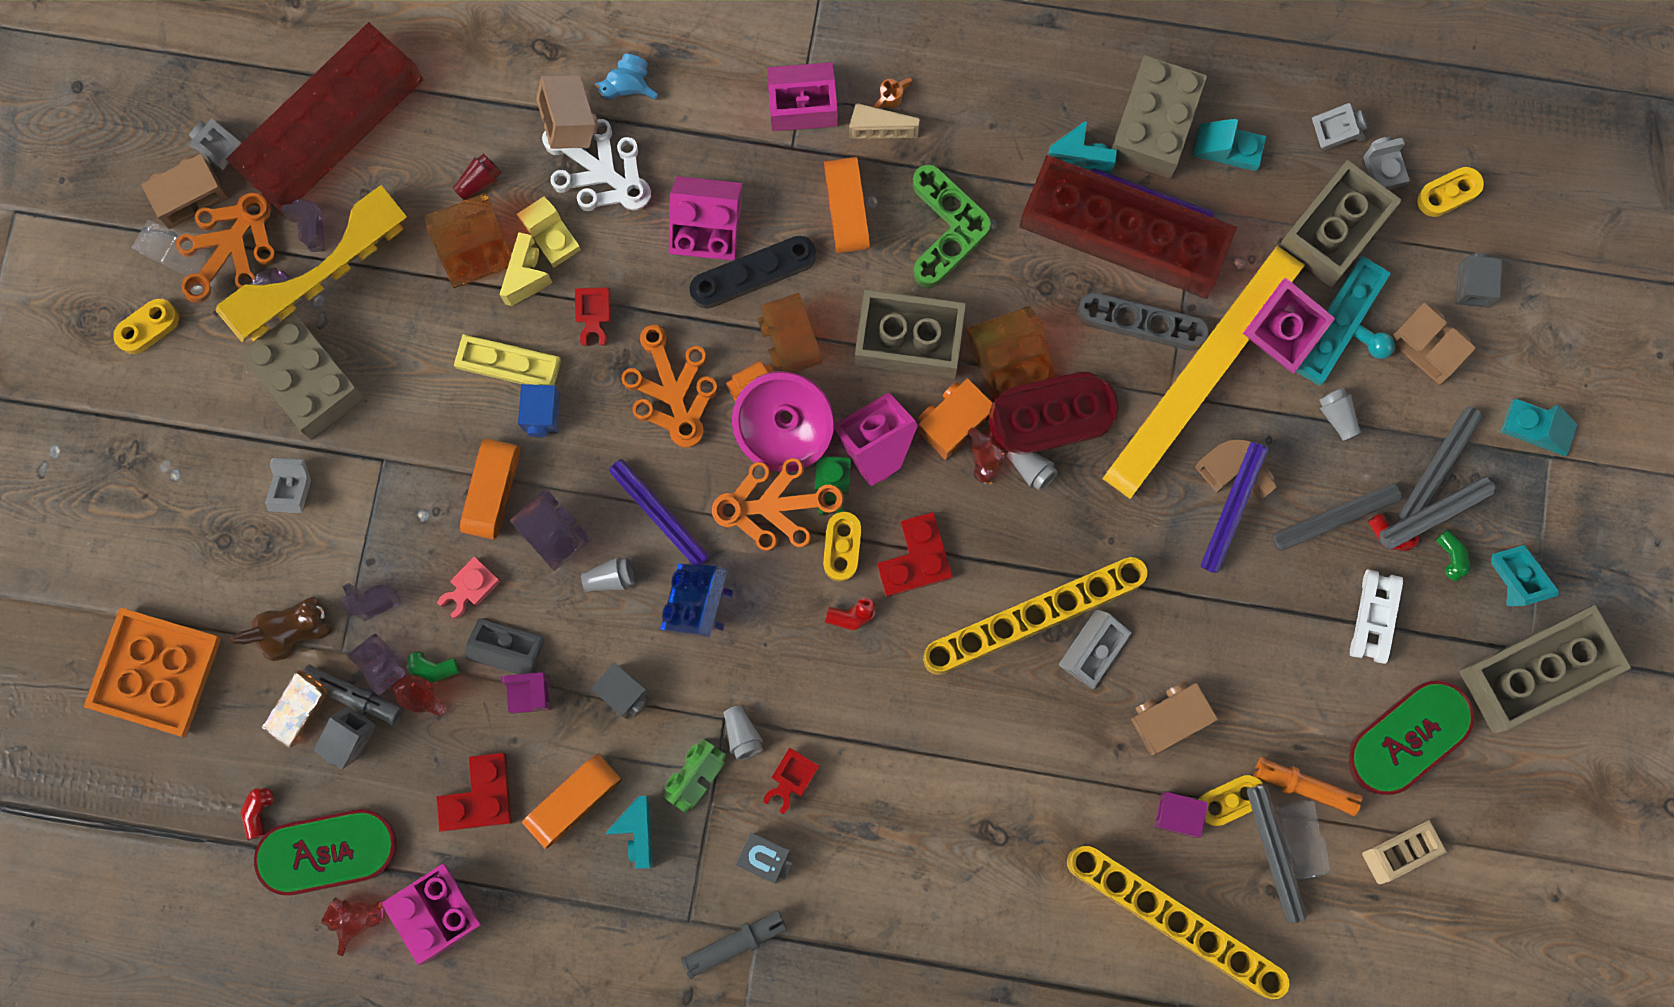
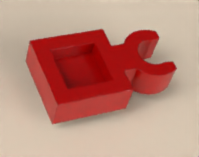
[575,287,611,346]
[763,747,820,815]

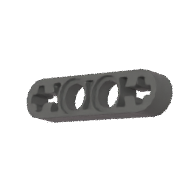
[1078,293,1208,351]

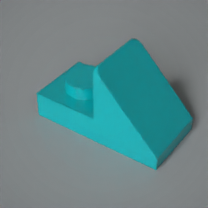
[1192,119,1266,171]
[1046,121,1117,174]
[1500,398,1578,457]
[1491,545,1559,606]
[605,795,653,869]

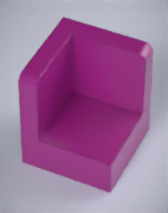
[502,672,551,714]
[1153,792,1208,838]

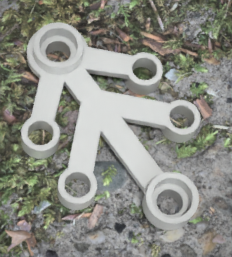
[542,119,651,211]

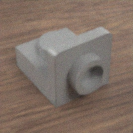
[1312,103,1368,151]
[189,118,244,171]
[1363,137,1410,190]

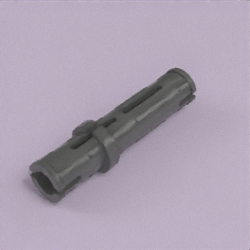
[300,664,403,726]
[681,910,788,979]

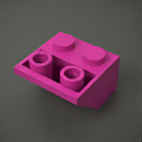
[767,62,838,131]
[669,176,743,261]
[381,863,481,965]

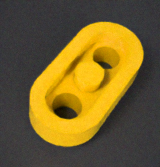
[1417,167,1484,217]
[113,299,179,355]
[823,512,861,582]
[1198,775,1263,826]

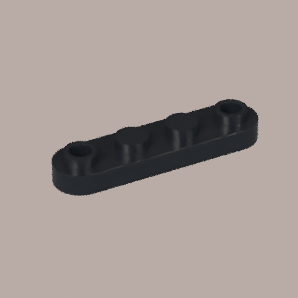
[689,236,816,309]

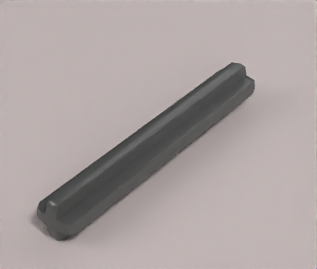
[1399,406,1482,520]
[1379,476,1496,550]
[1272,484,1402,551]
[1247,784,1307,923]

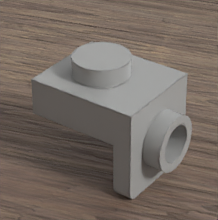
[265,458,311,513]

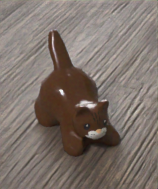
[230,596,331,661]

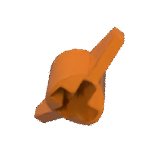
[873,77,913,109]

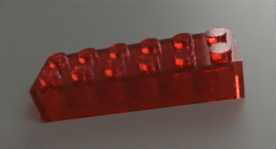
[226,22,424,216]
[1019,155,1237,299]

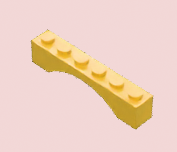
[215,185,407,343]

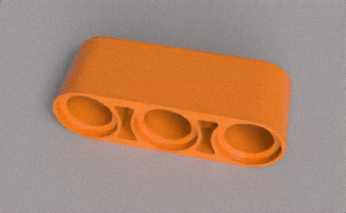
[824,157,870,254]
[460,438,520,540]
[522,753,622,850]

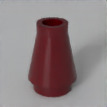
[452,153,502,202]

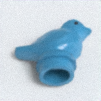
[595,53,658,100]

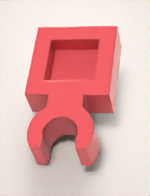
[437,557,501,620]

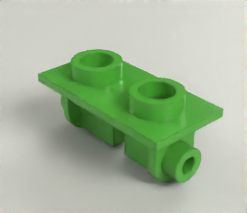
[662,739,726,813]

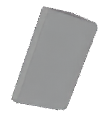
[1059,610,1132,689]

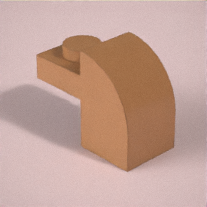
[1195,440,1277,502]

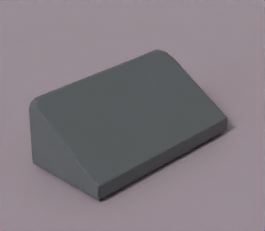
[466,618,544,674]

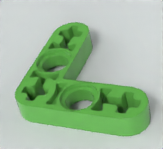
[913,165,991,288]

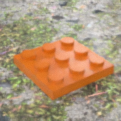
[83,607,222,738]

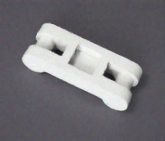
[1350,569,1403,664]

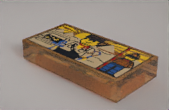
[262,670,329,748]

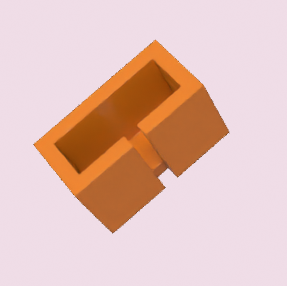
[917,378,993,460]

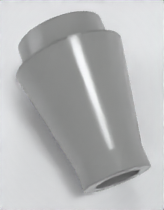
[1319,387,1361,441]
[1006,451,1058,491]
[581,556,635,592]
[723,705,763,761]

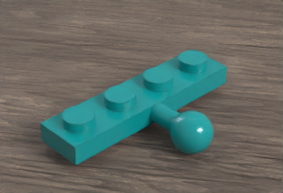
[1296,256,1396,386]

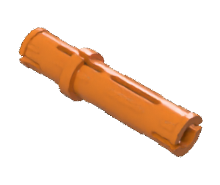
[1253,757,1362,816]

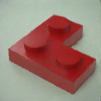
[877,512,953,598]
[436,753,512,832]

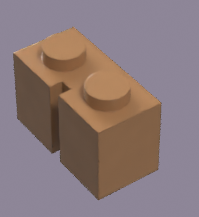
[536,75,598,149]
[141,154,228,229]
[1392,303,1476,385]
[1131,681,1218,756]

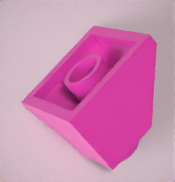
[1243,278,1335,374]
[834,392,918,486]

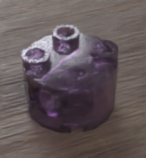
[510,488,592,571]

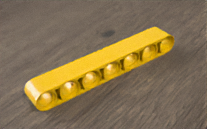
[923,557,1147,675]
[1067,846,1290,999]

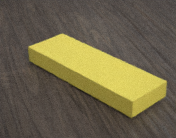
[454,334,562,386]

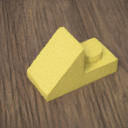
[517,196,581,268]
[500,232,553,306]

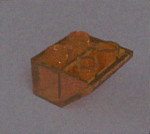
[424,192,512,289]
[967,305,1055,402]

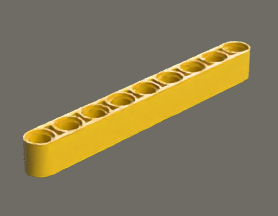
[1103,245,1305,499]

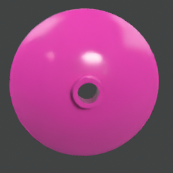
[732,371,834,472]

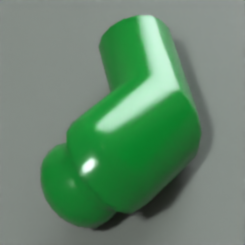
[1435,529,1471,581]
[407,651,460,683]

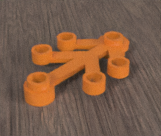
[176,193,275,303]
[621,325,718,448]
[712,458,844,551]

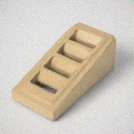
[849,104,920,139]
[1362,820,1447,884]

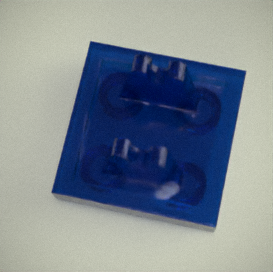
[660,563,733,638]

